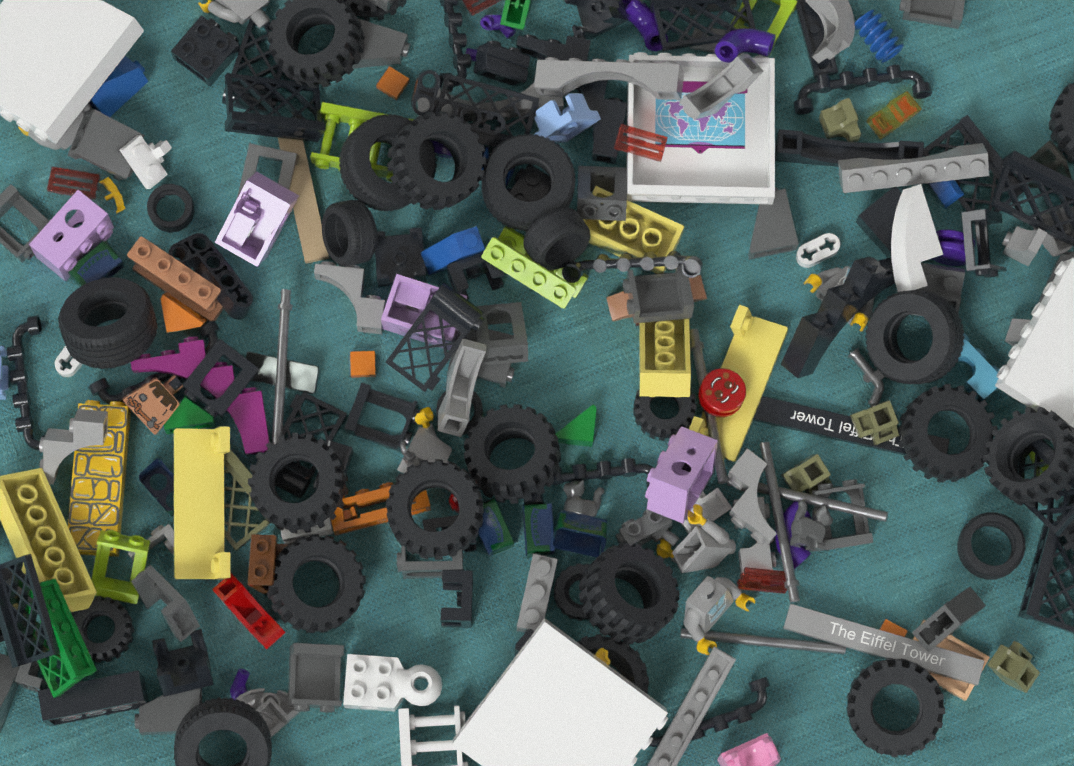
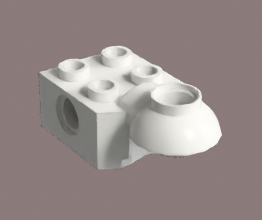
[343,654,442,712]

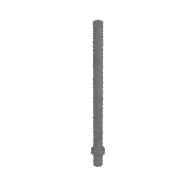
[272,289,293,445]
[690,329,728,484]
[760,442,800,602]
[727,477,888,522]
[680,628,846,654]

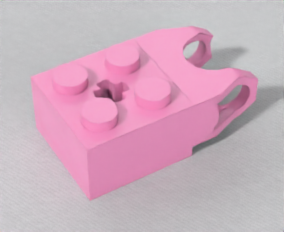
[717,733,781,766]

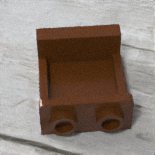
[248,534,288,595]

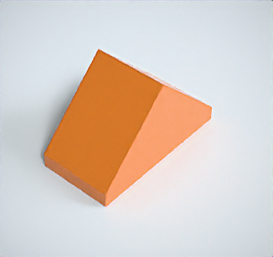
[160,292,207,333]

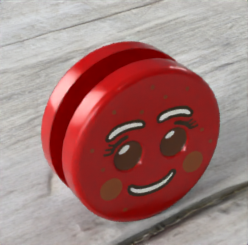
[698,368,746,417]

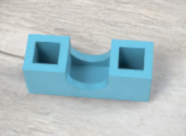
[958,333,1000,402]

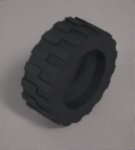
[554,563,590,621]

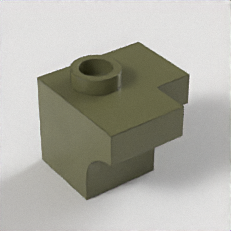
[819,98,861,142]
[850,401,899,445]
[781,454,831,494]
[987,641,1040,693]

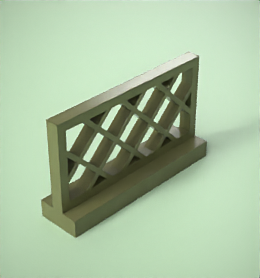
[224,449,270,551]

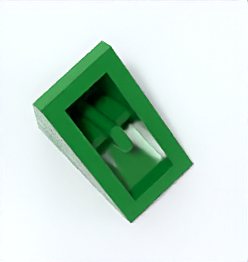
[500,0,532,30]
[164,397,216,435]
[556,404,596,447]

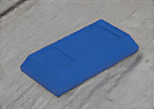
[928,180,964,208]

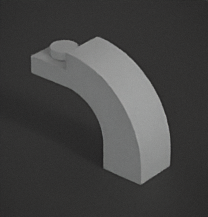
[805,0,855,63]

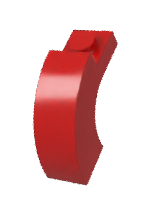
[212,573,285,650]

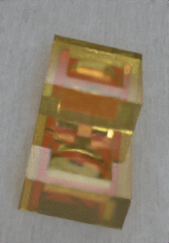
[866,91,922,140]

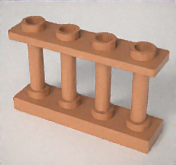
[127,237,224,322]

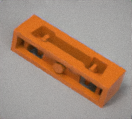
[330,482,431,536]

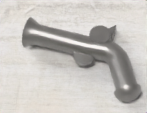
[847,347,885,407]

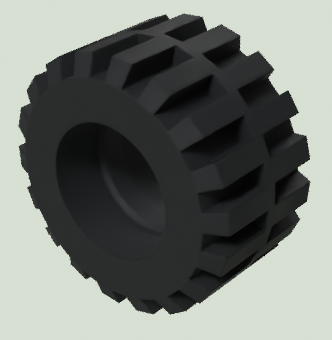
[633,387,696,441]
[71,596,134,663]

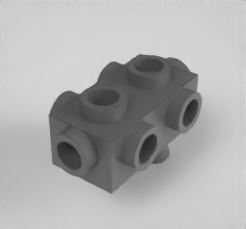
[615,509,680,546]

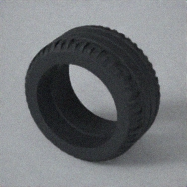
[322,200,378,266]
[523,208,590,270]
[957,512,1026,580]

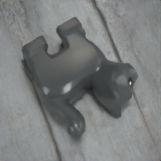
[563,480,604,517]
[790,500,833,552]

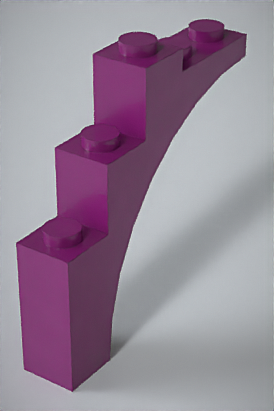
[131,337,269,455]

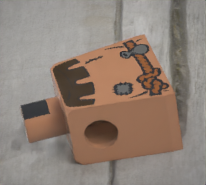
[122,375,183,435]

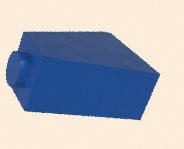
[89,56,148,117]
[421,226,485,275]

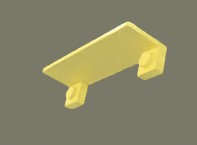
[689,305,788,462]
[174,427,230,579]

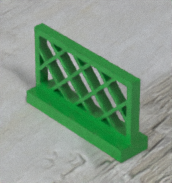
[26,578,97,698]

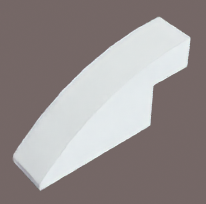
[891,184,943,292]

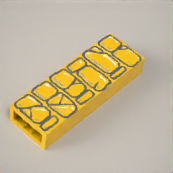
[68,400,131,557]

